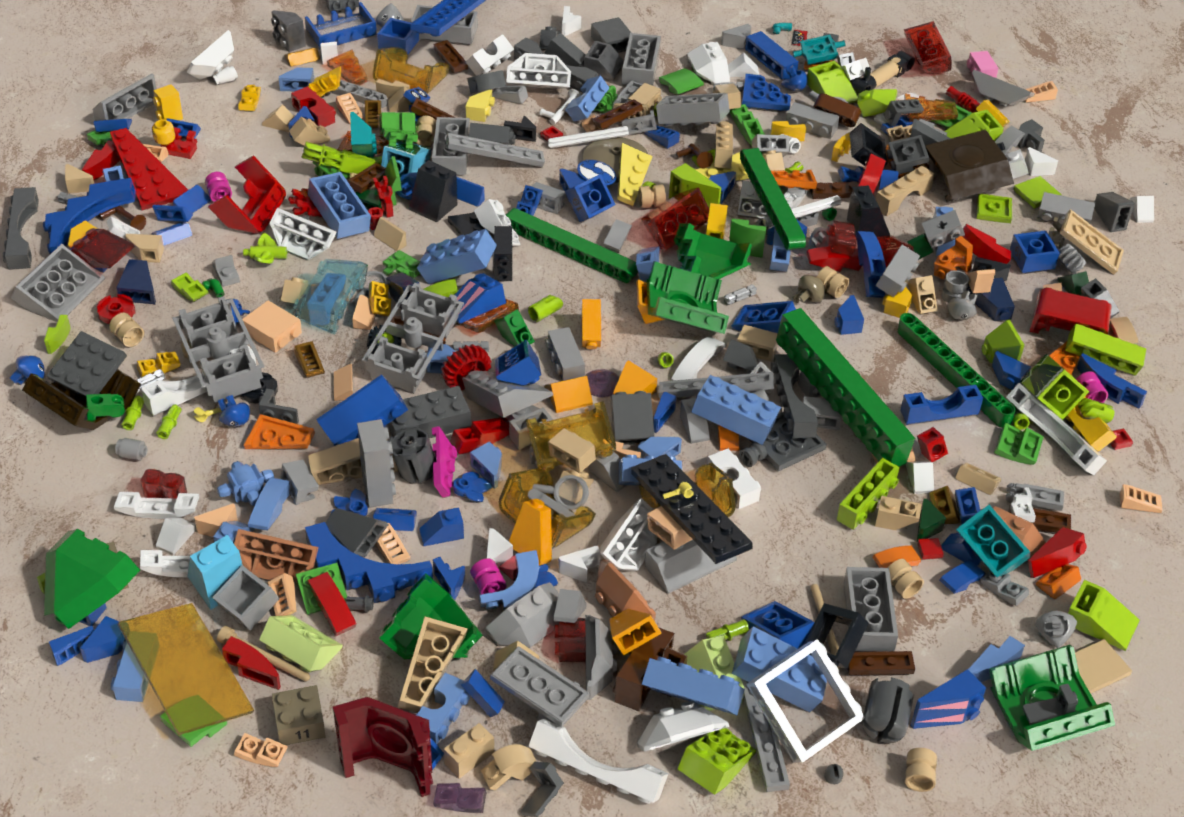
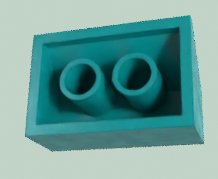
[350,112,377,158]
[956,504,1030,578]

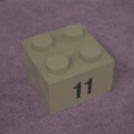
[272,685,326,745]

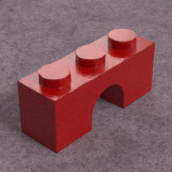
[291,86,336,127]

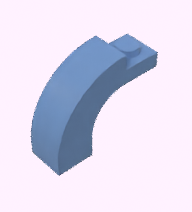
[480,550,539,611]

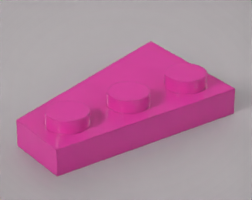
[432,426,457,498]

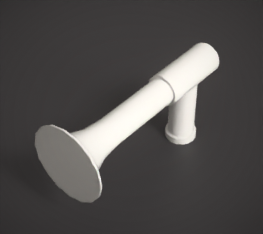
[540,89,581,125]

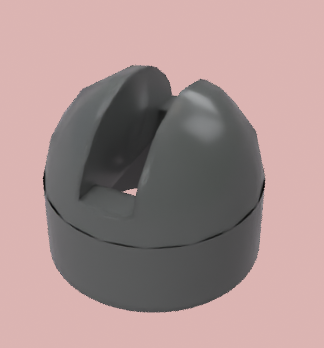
[824,764,844,785]

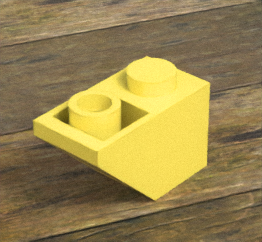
[466,90,495,122]

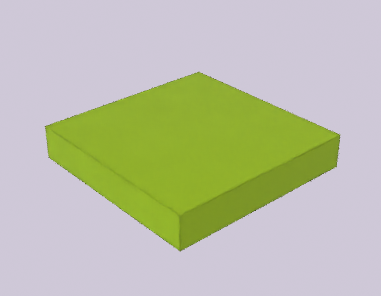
[1013,176,1062,209]
[977,194,1012,224]

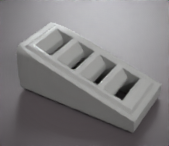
[492,86,528,104]

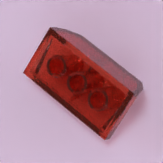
[904,21,952,75]
[641,187,709,251]

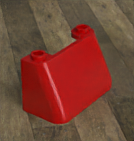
[1029,287,1112,335]

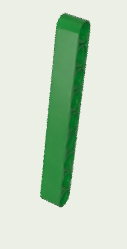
[740,148,806,250]
[505,208,638,283]
[897,313,1015,428]

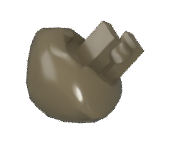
[792,275,824,303]

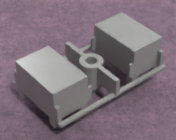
[362,283,464,393]
[172,296,264,403]

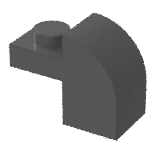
[467,70,506,94]
[1018,119,1045,153]

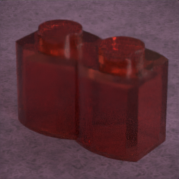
[827,220,856,256]
[140,469,187,499]
[555,618,586,662]

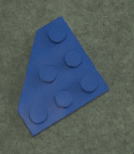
[742,74,791,111]

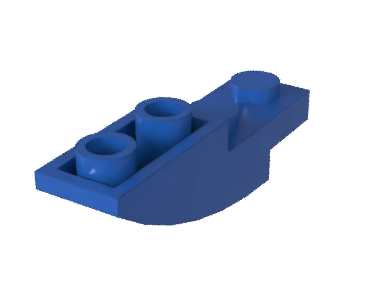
[856,231,886,298]
[1077,353,1147,408]

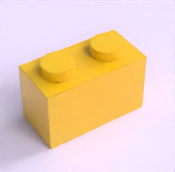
[153,84,183,120]

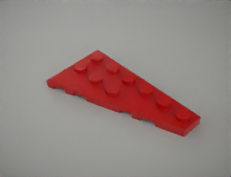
[110,128,188,210]

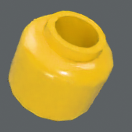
[152,119,175,145]

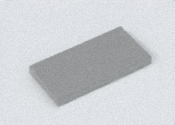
[490,646,589,727]

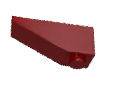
[1028,527,1087,578]

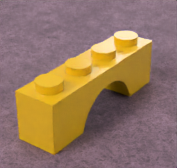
[1065,397,1117,452]

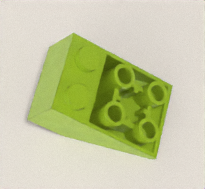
[807,60,858,104]
[944,110,1004,141]
[669,163,721,213]
[1068,580,1140,651]
[678,728,756,795]

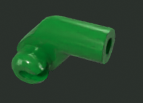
[202,278,225,298]

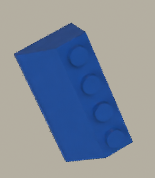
[495,339,541,385]
[316,374,408,446]

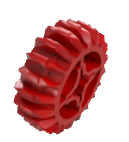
[441,344,492,391]

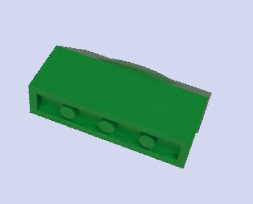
[647,261,729,334]
[989,645,1115,751]

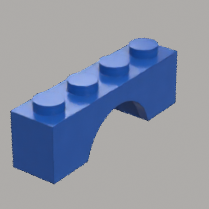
[900,385,983,424]

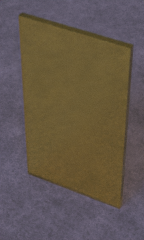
[118,603,254,736]

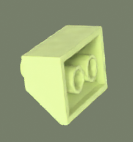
[259,615,343,672]
[684,635,744,711]

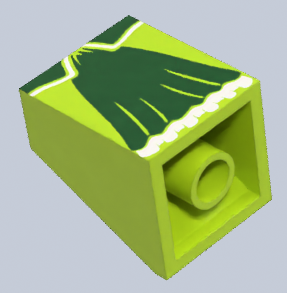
[1020,354,1090,420]

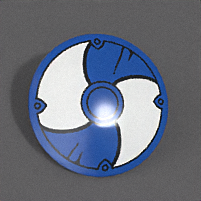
[577,160,617,185]

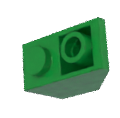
[494,309,535,347]

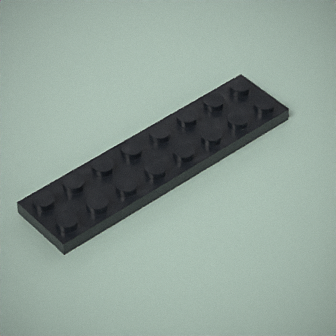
[631,454,753,564]

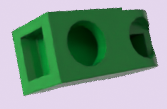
[86,394,125,421]

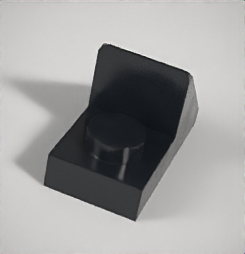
[504,116,536,142]
[972,257,1011,281]

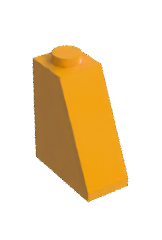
[581,299,601,349]
[613,360,658,396]
[509,499,552,565]
[609,609,662,655]

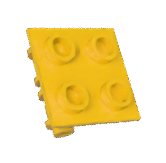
[308,66,341,97]

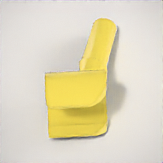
[194,407,222,422]
[663,482,694,499]

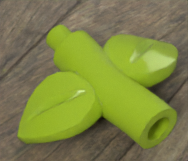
[243,233,287,263]

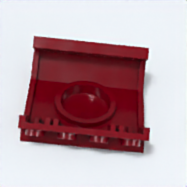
[333,697,433,797]

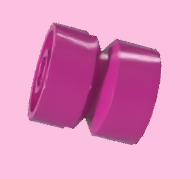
[205,171,232,202]
[1076,372,1108,403]
[470,558,506,595]

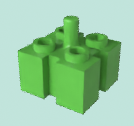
[379,112,415,142]

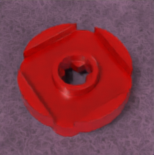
[97,294,136,324]

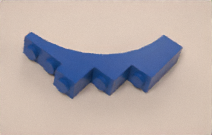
[43,178,136,254]
[305,522,433,603]

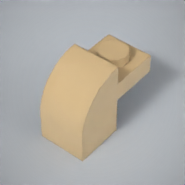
[481,744,537,791]

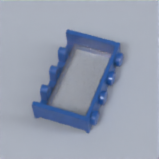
[305,2,377,50]

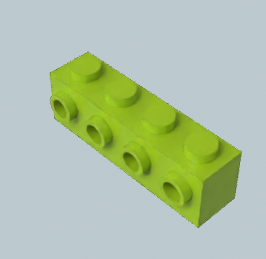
[1065,324,1146,376]
[837,458,900,530]

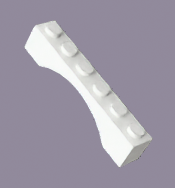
[141,345,256,416]
[1006,383,1107,475]
[528,719,669,804]

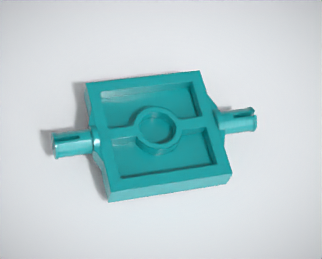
[792,35,846,65]

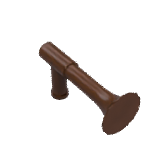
[676,143,713,168]
[99,206,146,231]

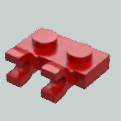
[160,127,198,159]
[373,176,394,218]
[288,188,322,217]

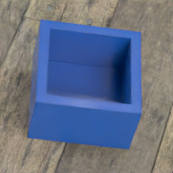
[377,18,419,56]

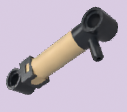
[851,50,915,96]

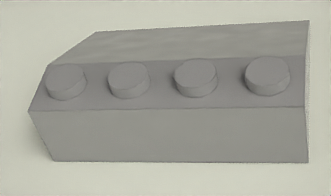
[11,244,106,322]
[462,370,553,418]

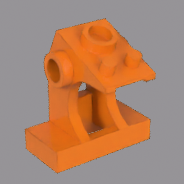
[934,236,973,279]

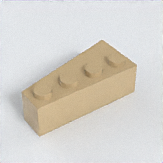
[308,438,398,485]
[398,617,468,713]

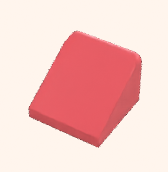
[499,555,517,580]

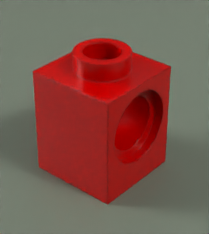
[917,427,948,462]

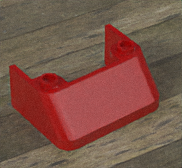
[208,155,286,234]

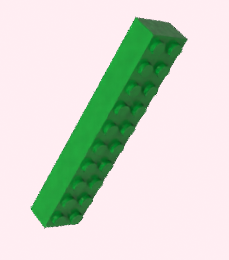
[776,308,915,466]

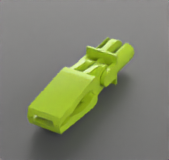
[301,142,376,174]

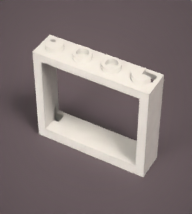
[746,640,865,763]

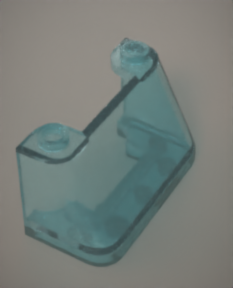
[293,259,368,334]

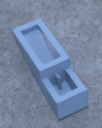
[248,478,290,531]
[968,636,1025,682]

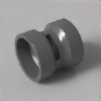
[739,442,767,467]

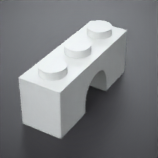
[466,34,514,76]
[707,449,761,509]

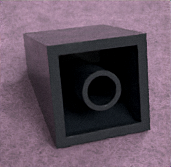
[409,160,457,222]
[847,185,890,240]

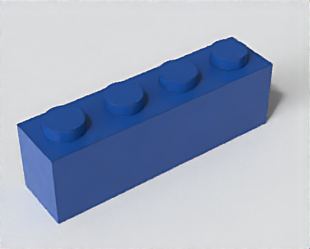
[745,31,799,80]

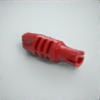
[946,86,980,113]

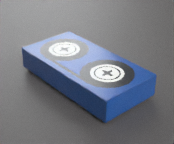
[403,87,431,104]

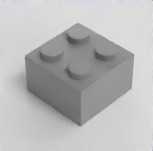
[212,565,280,631]

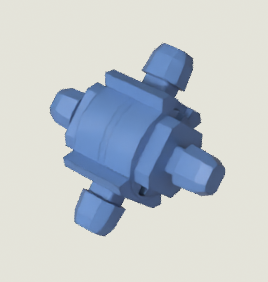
[217,461,274,506]

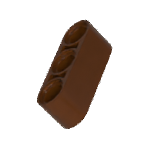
[812,93,862,127]

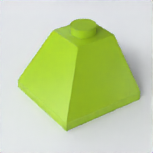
[857,89,897,118]
[982,320,1024,363]

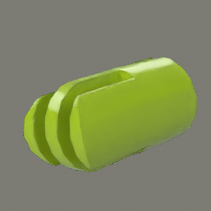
[528,295,563,322]
[1078,398,1115,423]

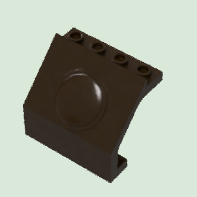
[925,129,1014,202]
[22,369,141,430]

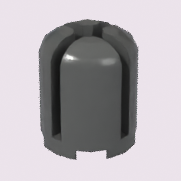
[389,426,437,483]
[862,677,914,743]

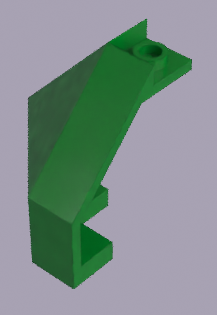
[674,223,752,279]
[44,529,140,629]
[379,573,483,660]

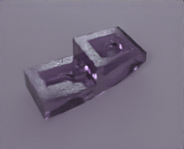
[433,783,487,813]

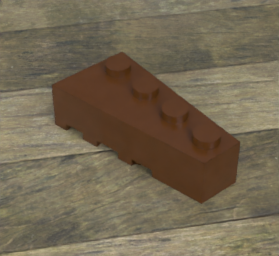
[613,628,675,711]

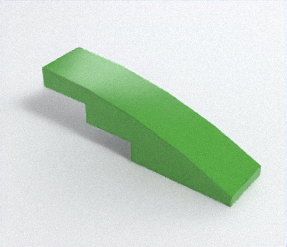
[730,104,765,146]

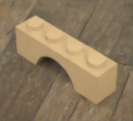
[714,121,733,168]
[876,166,935,216]

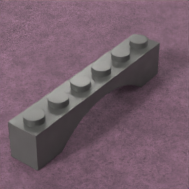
[514,38,598,92]
[3,187,39,270]
[771,354,818,438]

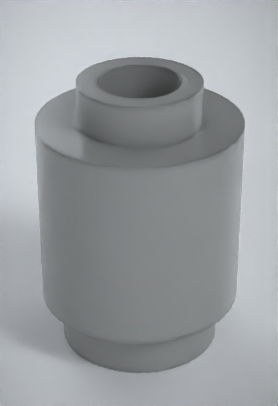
[115,438,148,461]

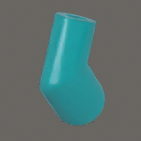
[772,22,792,34]

